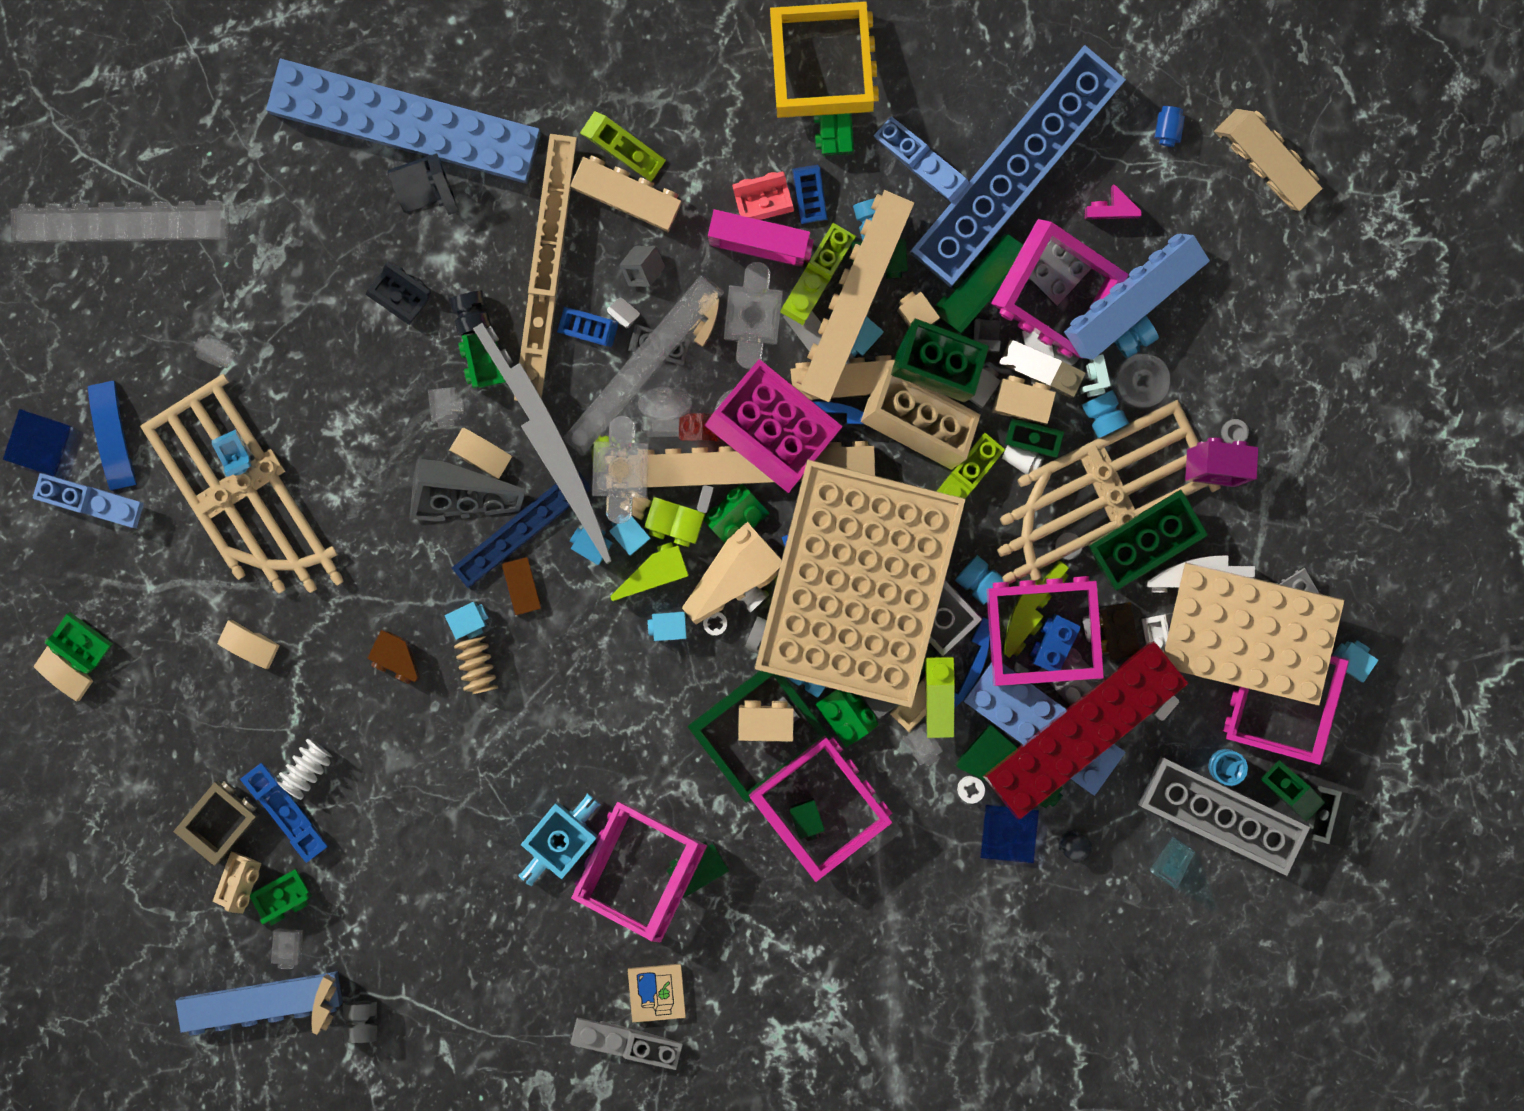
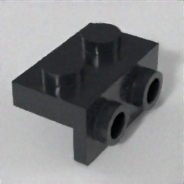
[366,262,431,325]

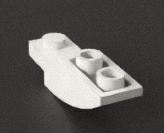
[1145,555,1255,592]

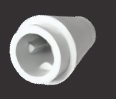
[1002,445,1044,474]

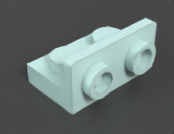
[1080,355,1110,398]

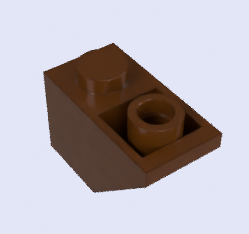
[367,629,420,684]

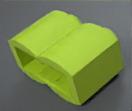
[644,497,706,547]

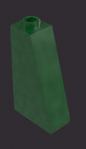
[955,724,1064,808]

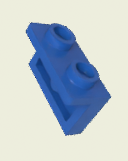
[1029,614,1080,671]

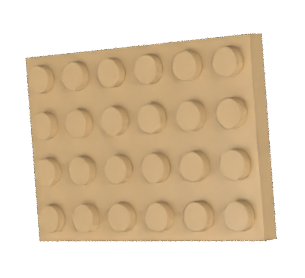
[1164,562,1345,705]

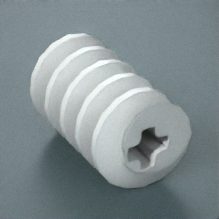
[277,739,332,800]

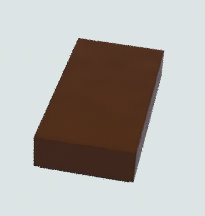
[502,557,542,615]

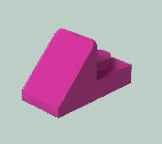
[1085,185,1141,220]

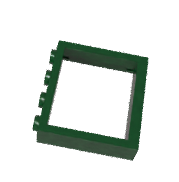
[687,671,831,803]

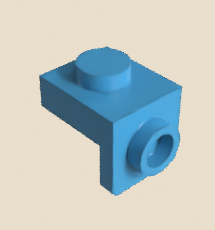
[211,429,251,477]

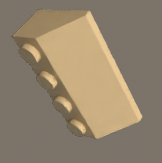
[861,367,980,470]

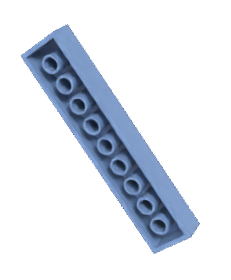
[910,45,1126,287]
[266,58,541,184]

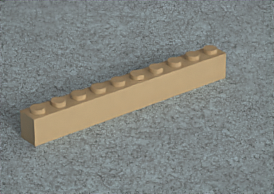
[606,441,875,489]

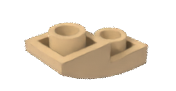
[693,290,719,348]
[449,428,512,479]
[217,620,280,669]
[33,646,93,701]
[312,974,337,1035]

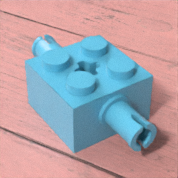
[519,793,601,886]

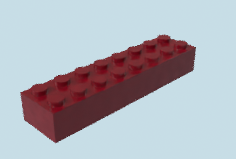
[983,641,1188,819]

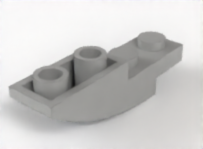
[570,1017,683,1070]

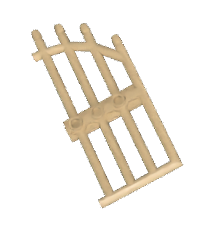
[140,373,344,594]
[997,400,1221,584]

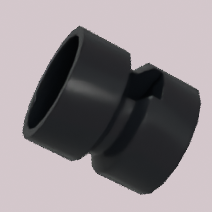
[449,290,492,335]

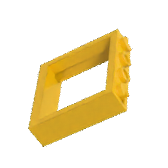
[770,2,879,118]

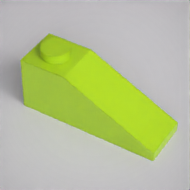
[580,111,666,182]
[610,542,689,601]
[925,657,954,738]

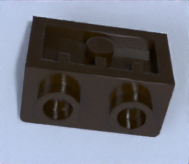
[1099,602,1140,661]

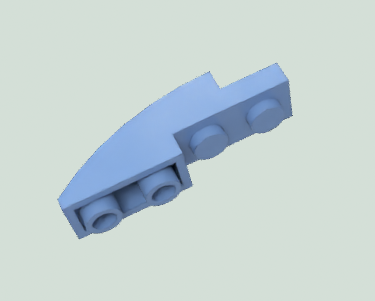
[874,116,970,203]
[32,473,144,528]

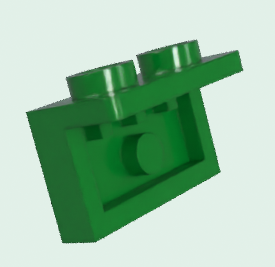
[458,330,506,389]
[703,484,769,543]
[45,612,113,674]
[816,690,879,748]
[249,868,312,925]

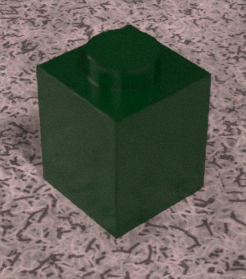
[789,798,825,842]

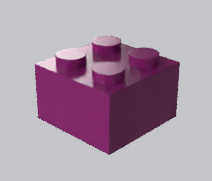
[1185,438,1258,487]

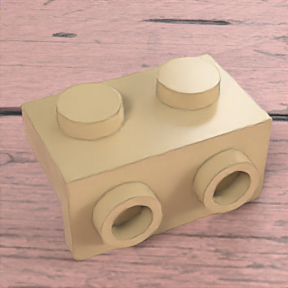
[213,852,261,914]

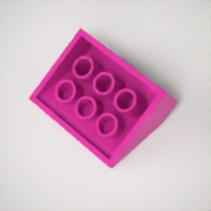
[705,359,843,493]

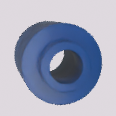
[1154,106,1185,147]

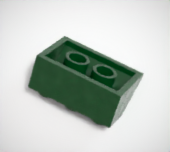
[891,318,989,402]

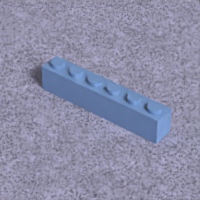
[1064,233,1210,359]
[176,971,343,1035]

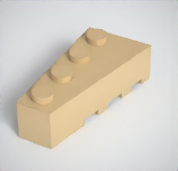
[1214,109,1323,211]

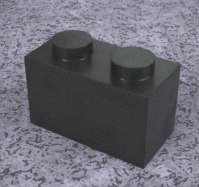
[1306,786,1357,847]

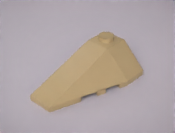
[682,522,782,624]

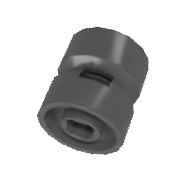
[342,1001,378,1043]

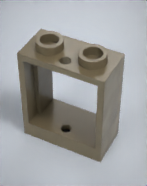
[173,780,260,866]

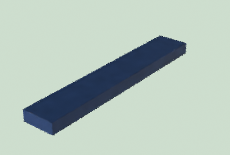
[452,469,593,589]

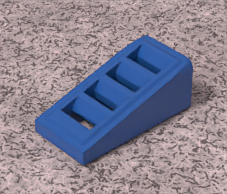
[792,165,828,224]
[557,307,618,347]

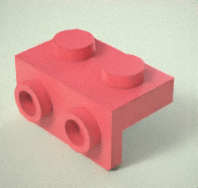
[732,171,794,220]

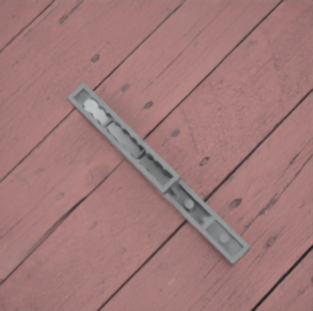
[473,323,612,564]

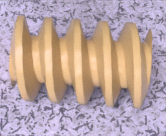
[454,636,498,694]

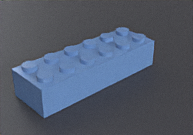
[963,660,1126,796]

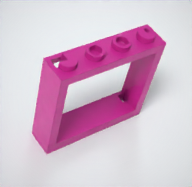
[708,209,814,267]
[991,219,1129,359]
[986,576,1104,686]
[1223,655,1349,765]
[749,736,893,882]
[571,802,707,942]

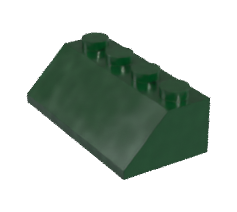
[934,233,1023,335]
[1089,489,1208,591]

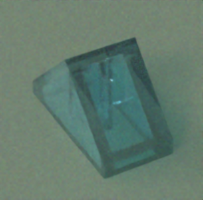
[1149,837,1195,889]

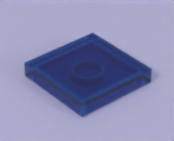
[3,409,72,476]
[980,804,1039,863]

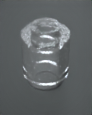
[194,333,236,369]

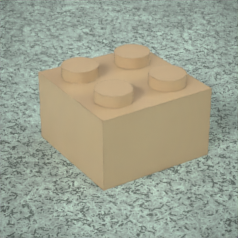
[992,376,1056,425]
[738,700,793,741]

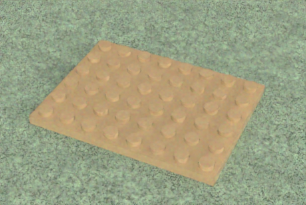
[755,459,965,708]

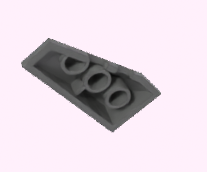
[410,459,525,521]

